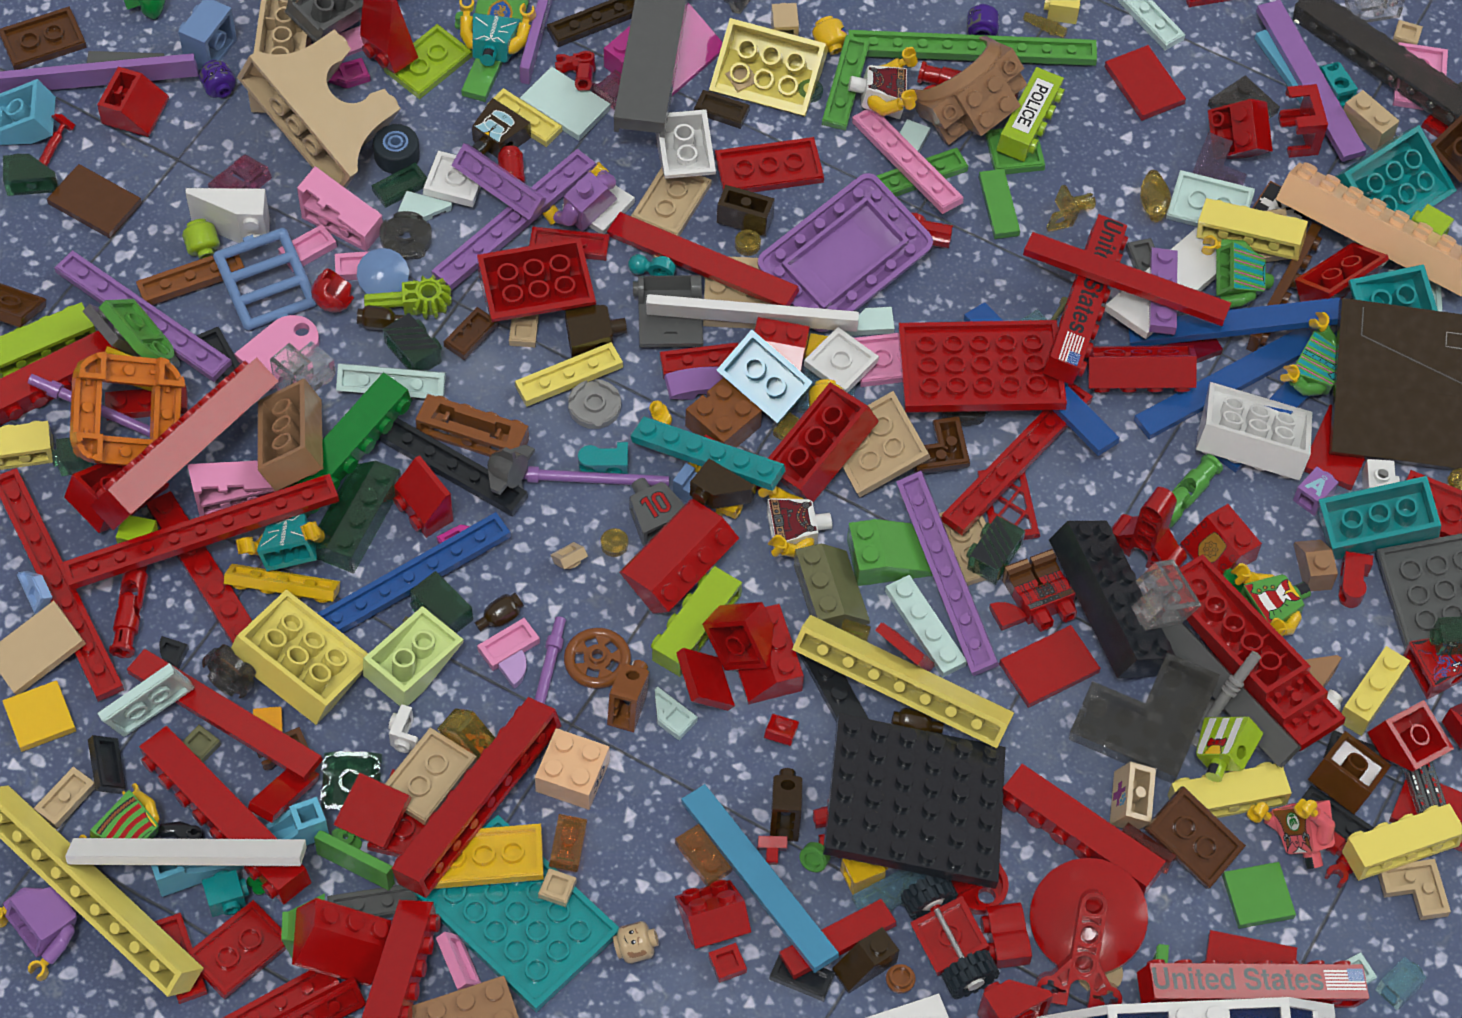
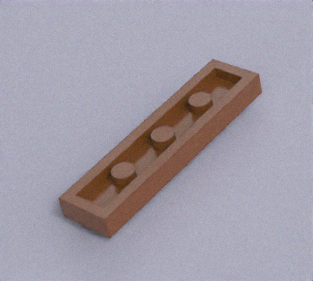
[136,254,245,305]

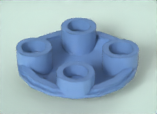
[357,248,409,294]

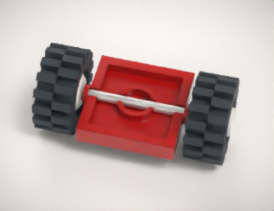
[900,875,1000,999]

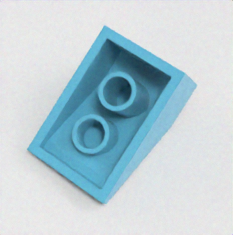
[0,79,56,145]

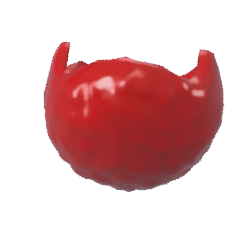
[311,268,354,313]

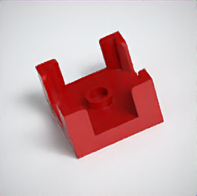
[1278,84,1328,158]

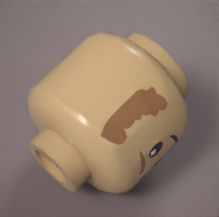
[613,921,659,964]

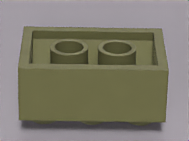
[794,543,870,630]

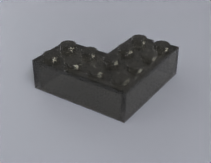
[1069,653,1220,783]

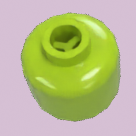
[182,219,220,259]

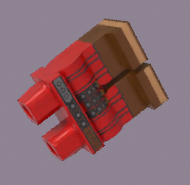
[1002,549,1077,632]

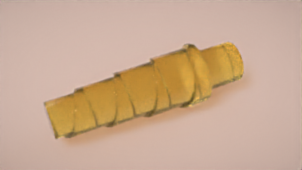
[1023,12,1068,38]

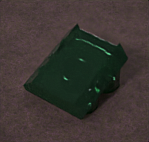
[321,751,382,810]

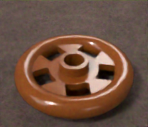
[564,628,631,689]

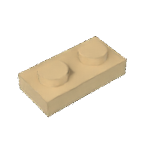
[33,767,95,829]

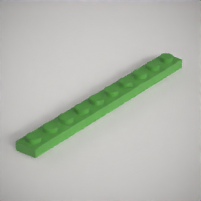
[848,30,1097,66]

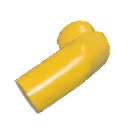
[649,400,672,425]

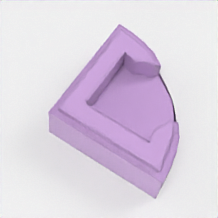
[498,650,526,689]

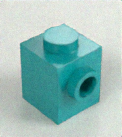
[202,870,249,917]

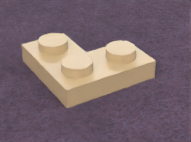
[1378,859,1451,920]

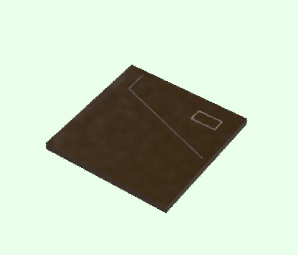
[1329,298,1462,471]

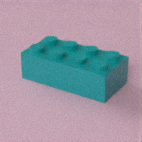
[1318,476,1441,560]

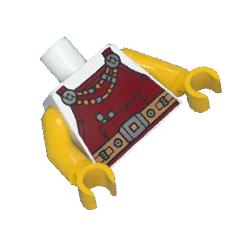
[848,47,918,119]
[758,486,832,558]

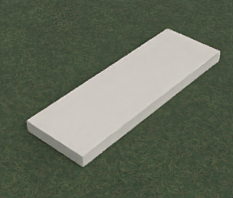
[1105,228,1216,339]

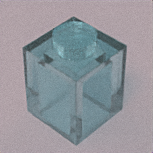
[1375,957,1427,1011]

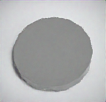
[568,379,621,429]

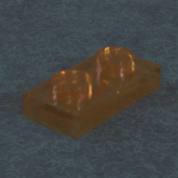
[549,814,587,872]
[675,824,732,886]

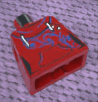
[1403,635,1462,699]

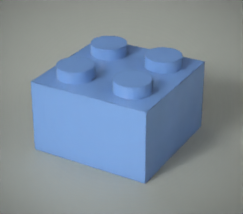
[178,0,237,70]

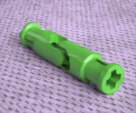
[1169,454,1223,528]

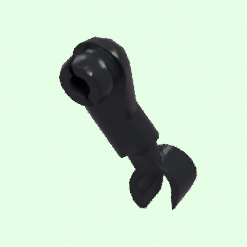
[153,821,203,839]

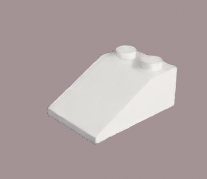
[655,110,716,179]
[186,188,270,245]

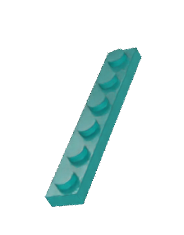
[630,416,786,491]

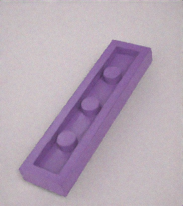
[451,143,546,221]
[1149,247,1178,335]

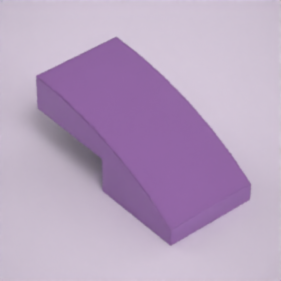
[664,367,723,400]

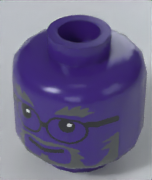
[967,4,999,36]
[199,60,236,98]

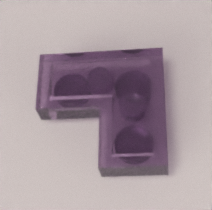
[1192,133,1247,186]

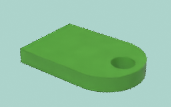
[99,299,174,360]

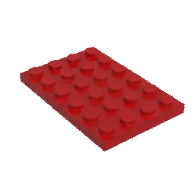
[898,320,1067,413]

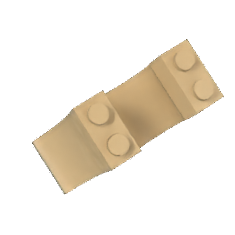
[237,29,401,188]

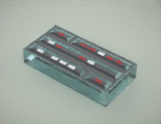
[1402,761,1446,814]

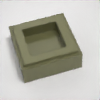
[182,725,221,763]

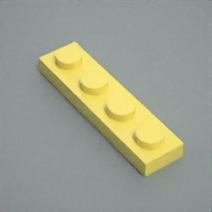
[515,342,623,407]

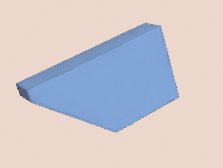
[17,571,52,614]

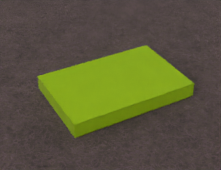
[384,24,473,100]

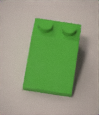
[847,519,933,586]

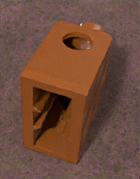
[607,660,650,732]

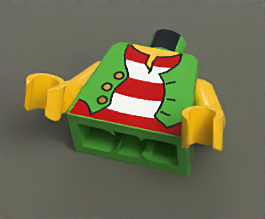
[1230,563,1311,636]

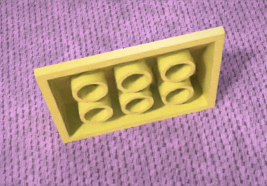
[709,18,828,116]
[228,589,368,725]

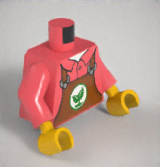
[1246,799,1335,869]

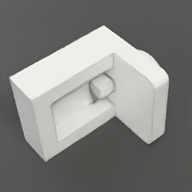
[388,704,418,753]

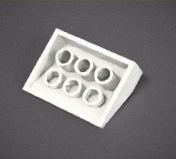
[1196,382,1312,480]

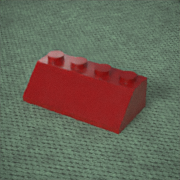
[1087,345,1197,392]
[768,382,879,502]
[619,499,739,613]

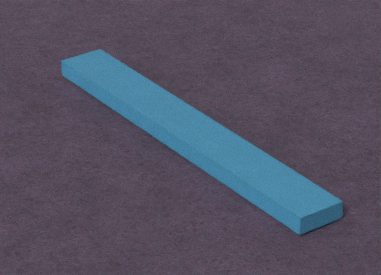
[681,784,839,973]

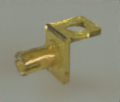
[1046,185,1096,231]

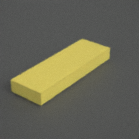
[487,88,562,147]

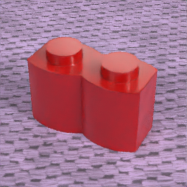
[980,902,1032,969]

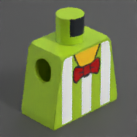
[1196,717,1263,782]

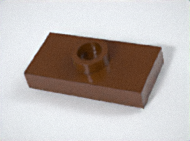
[443,307,498,360]

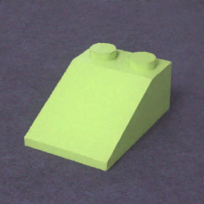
[363,606,464,706]

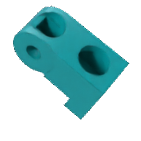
[1319,62,1358,109]
[578,442,629,474]

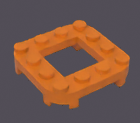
[70,352,185,466]

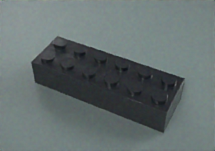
[1049,520,1177,678]

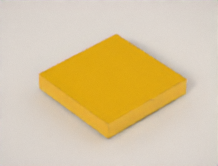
[2,680,76,752]

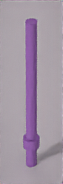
[28,374,150,437]
[523,466,669,487]
[526,616,566,772]

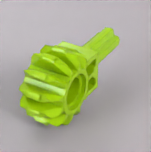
[364,274,452,320]

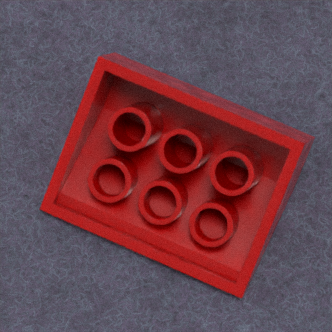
[477,238,596,322]

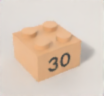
[535,728,610,810]

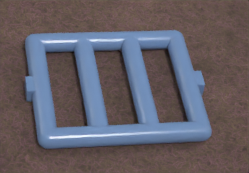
[213,228,317,331]

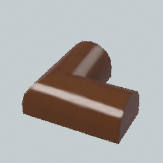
[913,416,970,474]

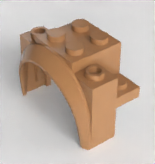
[913,36,1027,145]

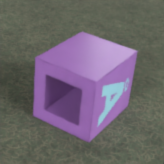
[1293,467,1339,516]

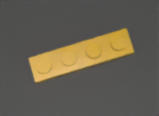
[224,564,340,603]

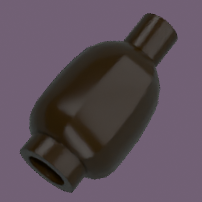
[357,305,405,331]
[474,593,524,632]
[891,708,944,734]

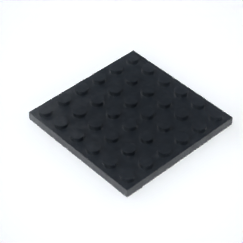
[823,713,1006,889]

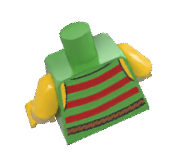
[79,783,160,839]

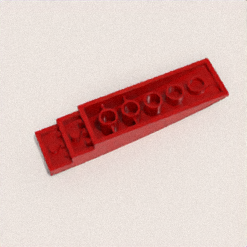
[1159,554,1346,751]

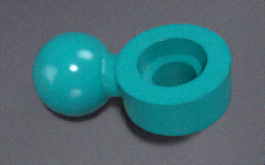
[628,254,676,276]

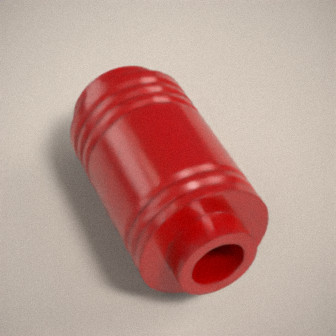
[498,146,525,183]

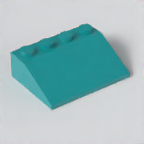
[1335,125,1457,220]
[1348,264,1438,311]

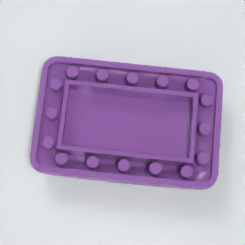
[758,173,933,332]

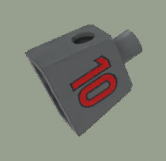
[629,478,684,546]

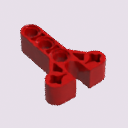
[1112,487,1187,577]
[1035,889,1122,1008]

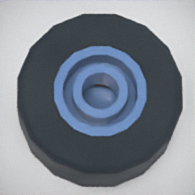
[373,124,420,174]

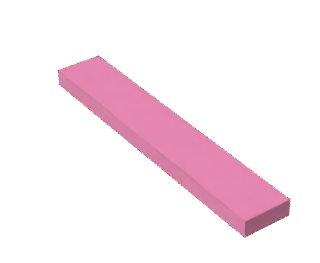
[852,109,963,214]

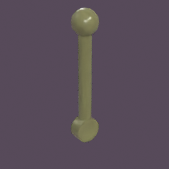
[1050,297,1068,320]

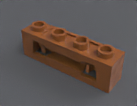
[415,394,529,457]

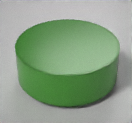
[799,842,830,872]

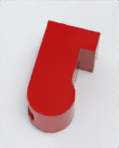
[1338,551,1373,608]

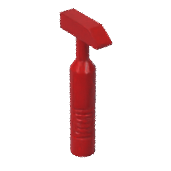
[36,114,75,170]

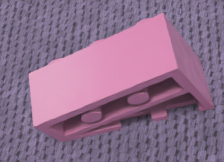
[297,166,384,252]
[187,461,275,517]

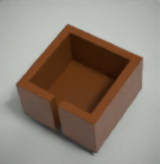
[685,378,762,448]

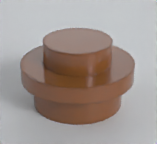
[886,964,915,994]

